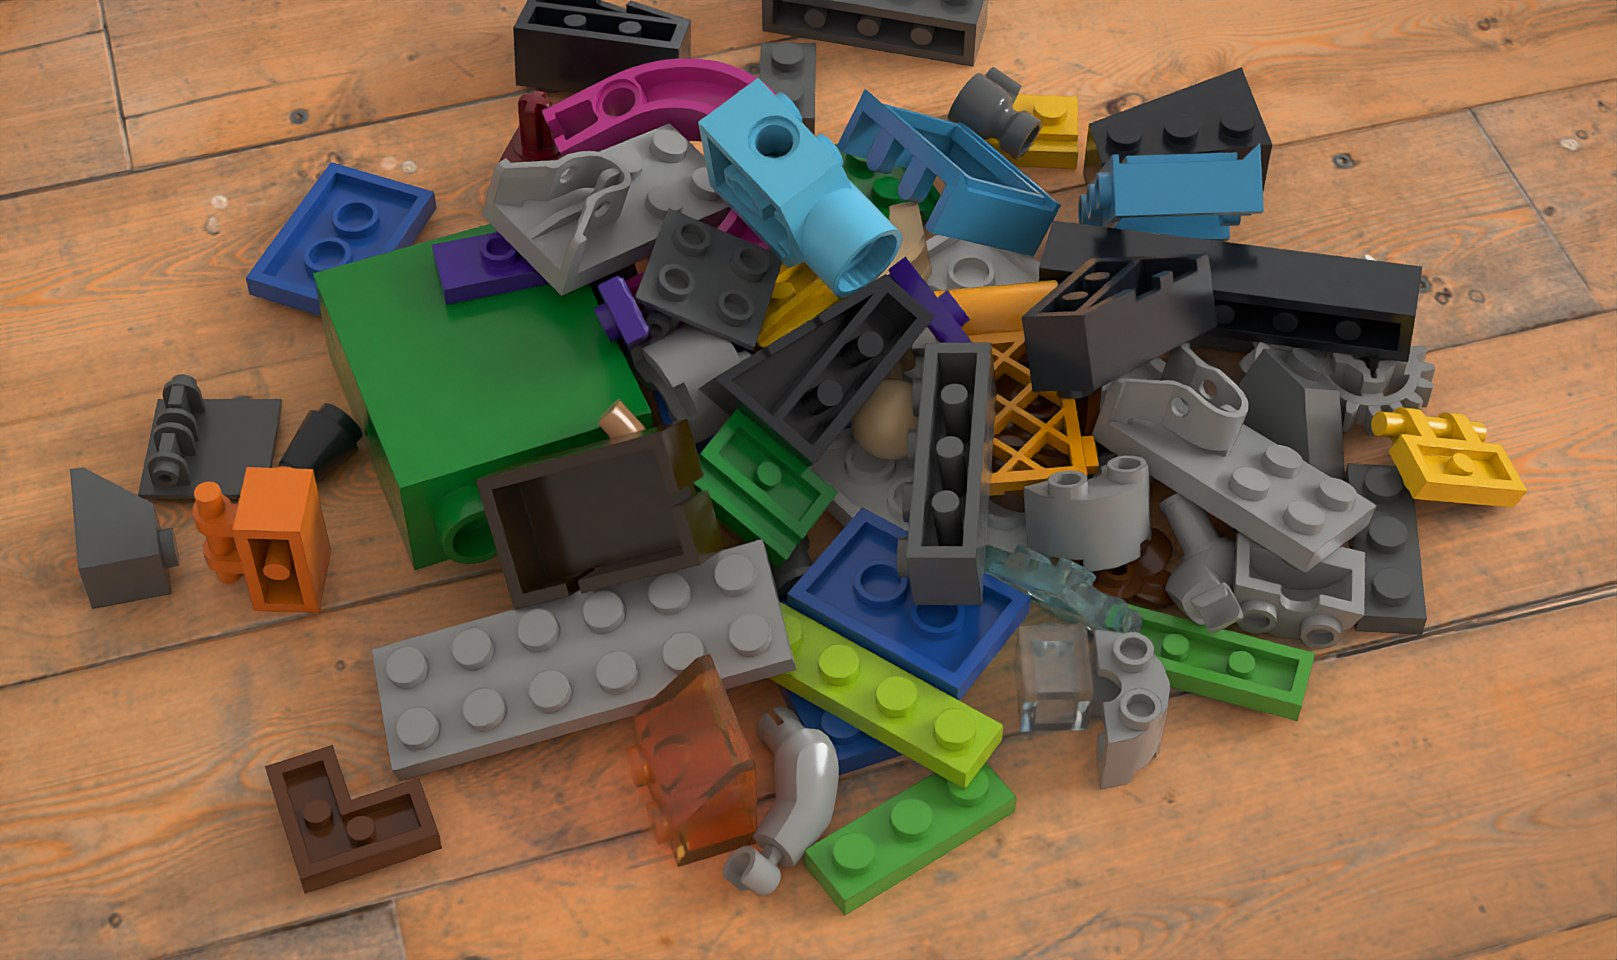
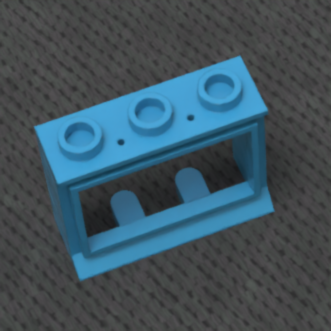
[836,89,1061,257]
[1078,143,1264,241]

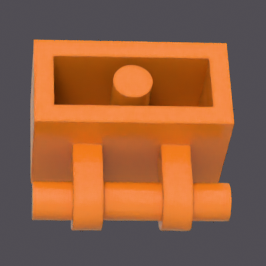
[192,466,331,613]

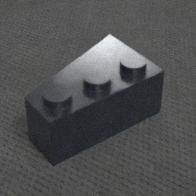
[513,0,691,93]
[1083,67,1272,191]
[1021,253,1217,399]
[698,274,934,467]

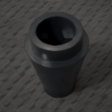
[277,403,363,484]

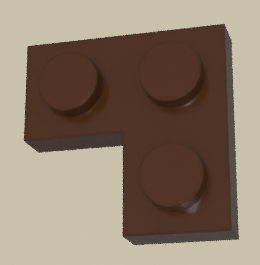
[265,745,442,894]

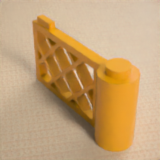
[933,280,1099,496]

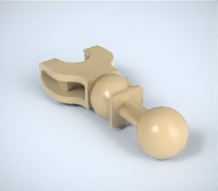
[850,202,932,460]

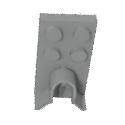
[482,123,731,296]
[1091,342,1377,573]

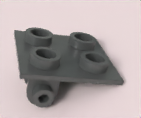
[634,208,782,351]
[138,374,282,499]

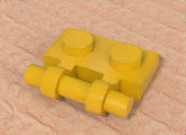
[1371,407,1527,508]

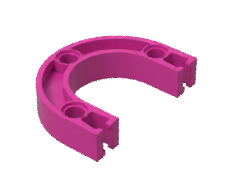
[542,58,776,340]

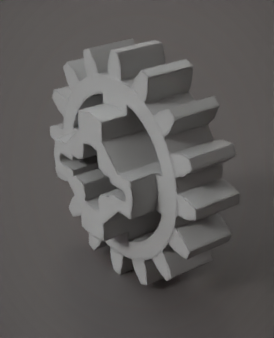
[1302,346,1435,436]

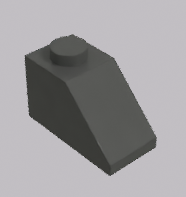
[1238,348,1345,481]
[70,467,180,609]

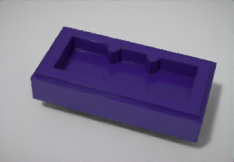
[432,232,549,305]
[888,256,973,343]
[593,276,650,351]

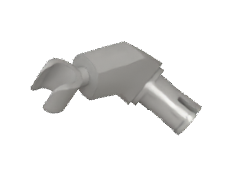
[1159,493,1243,634]
[723,707,839,895]

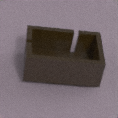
[476,419,725,610]

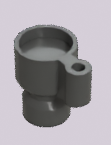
[948,67,1043,160]

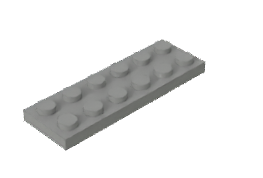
[372,539,797,781]

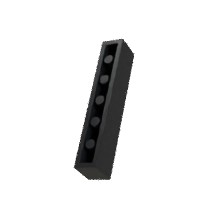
[1039,221,1422,362]

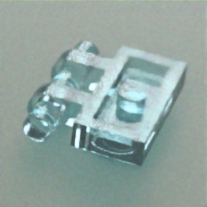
[984,545,1143,634]

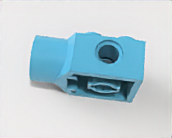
[698,78,902,297]

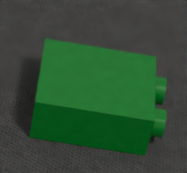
[313,224,653,570]

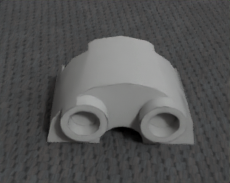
[627,323,751,444]
[1024,455,1151,572]
[1233,530,1365,649]
[1087,629,1170,790]

